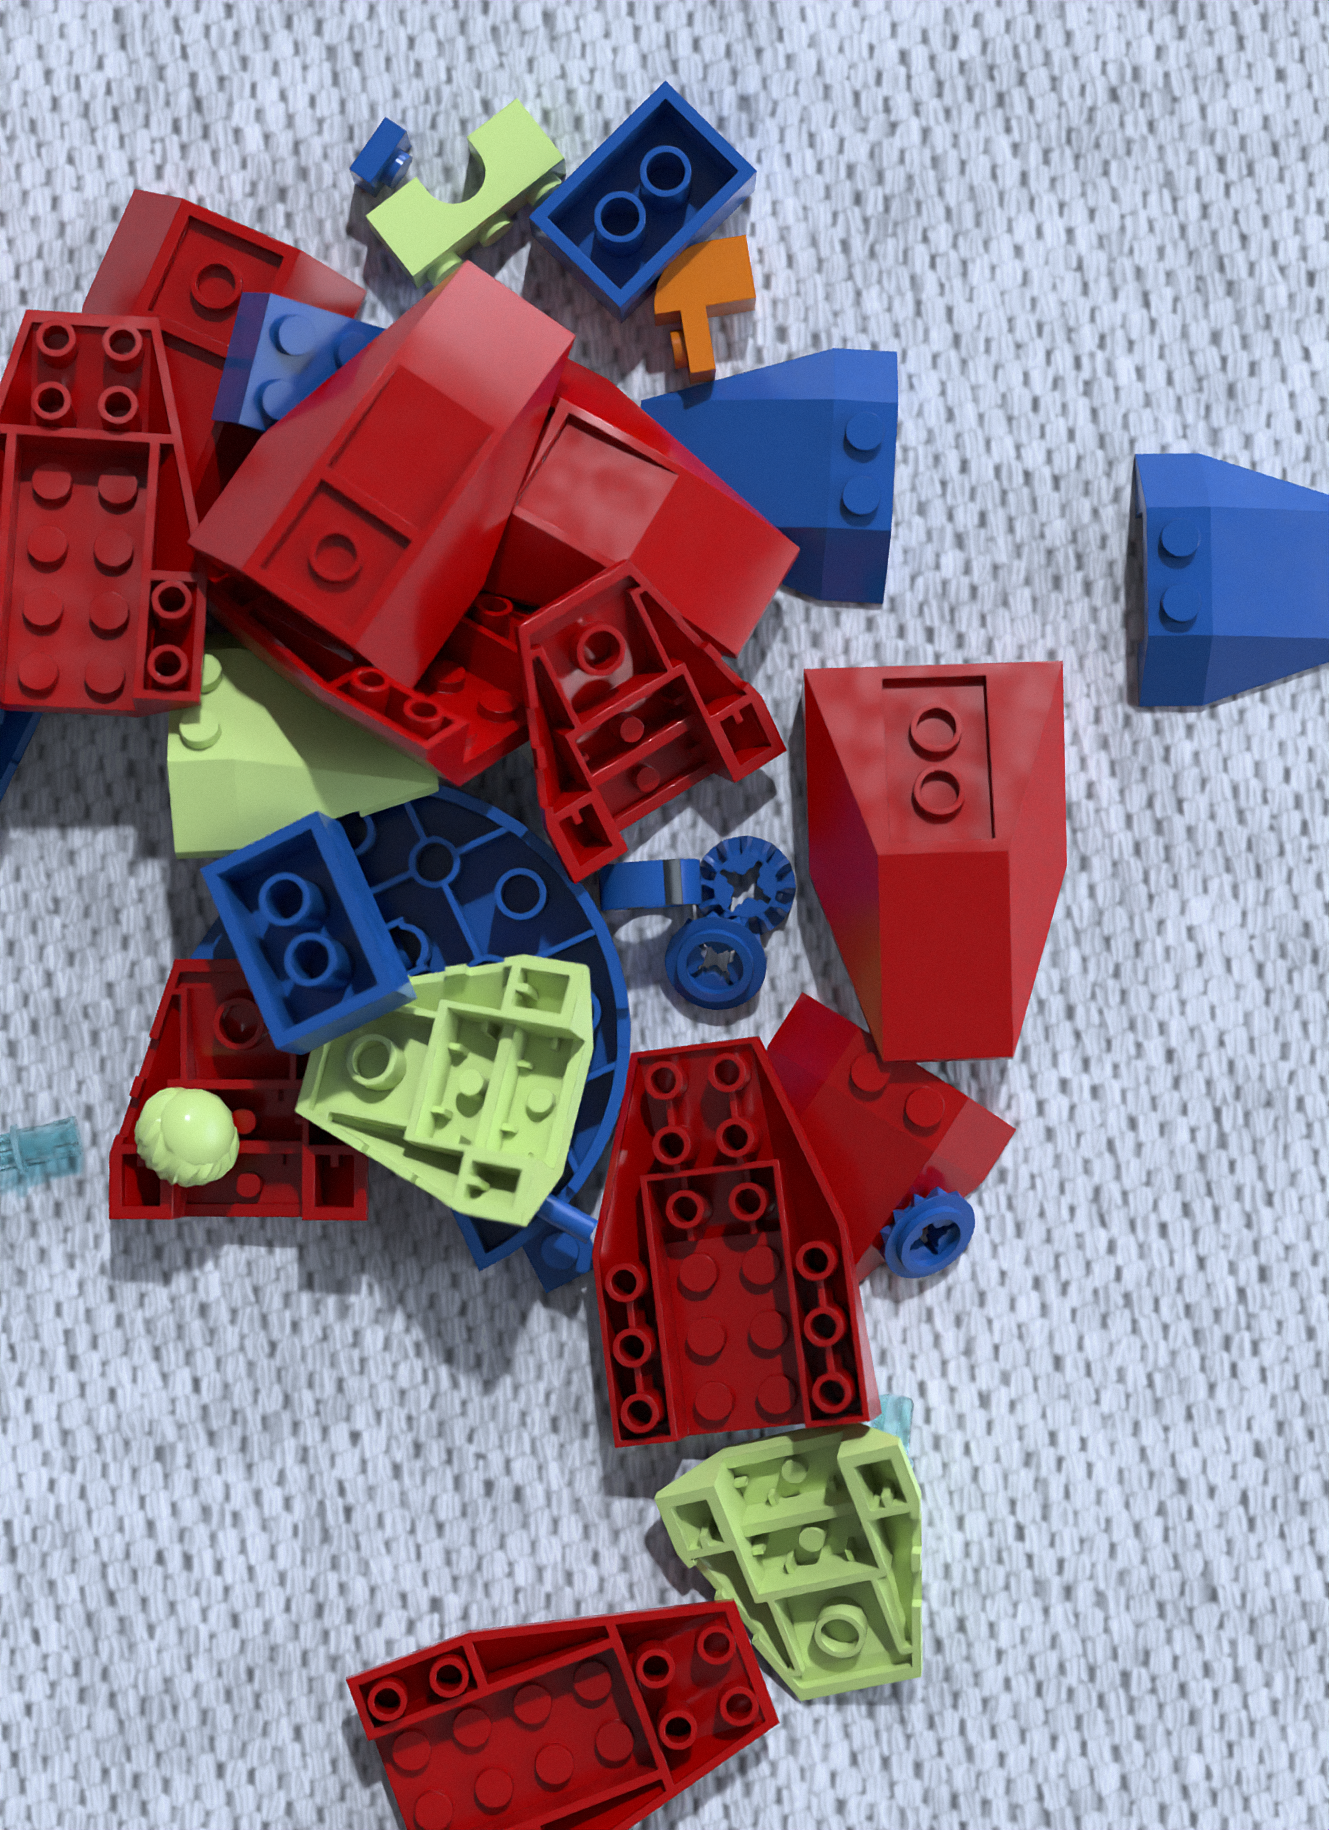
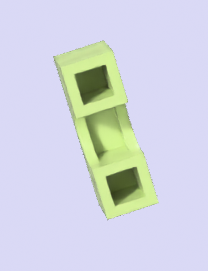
[366,98,566,289]

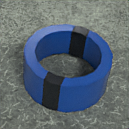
[598,859,703,911]

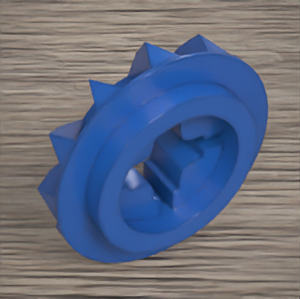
[698,835,796,935]
[665,911,768,1010]
[879,1186,975,1279]

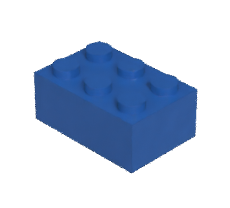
[529,80,757,324]
[211,292,386,434]
[200,811,418,1055]

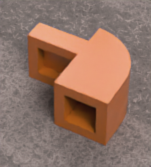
[654,235,756,384]

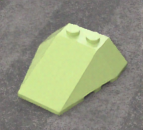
[167,632,439,859]
[295,955,594,1227]
[654,1423,923,1701]

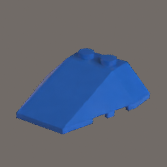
[641,348,899,604]
[1135,453,1329,707]

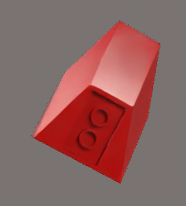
[801,661,1067,1064]
[592,1036,882,1448]

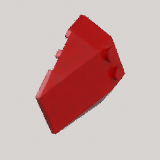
[513,558,787,884]
[109,959,369,1221]
[766,992,1016,1283]

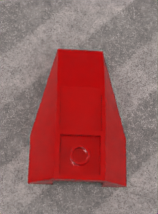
[82,189,367,524]
[186,260,576,689]
[0,309,209,718]
[480,358,800,659]
[205,558,530,787]
[346,1598,780,1830]

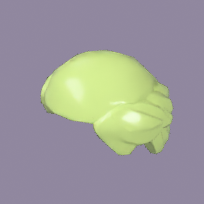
[135,1087,240,1187]

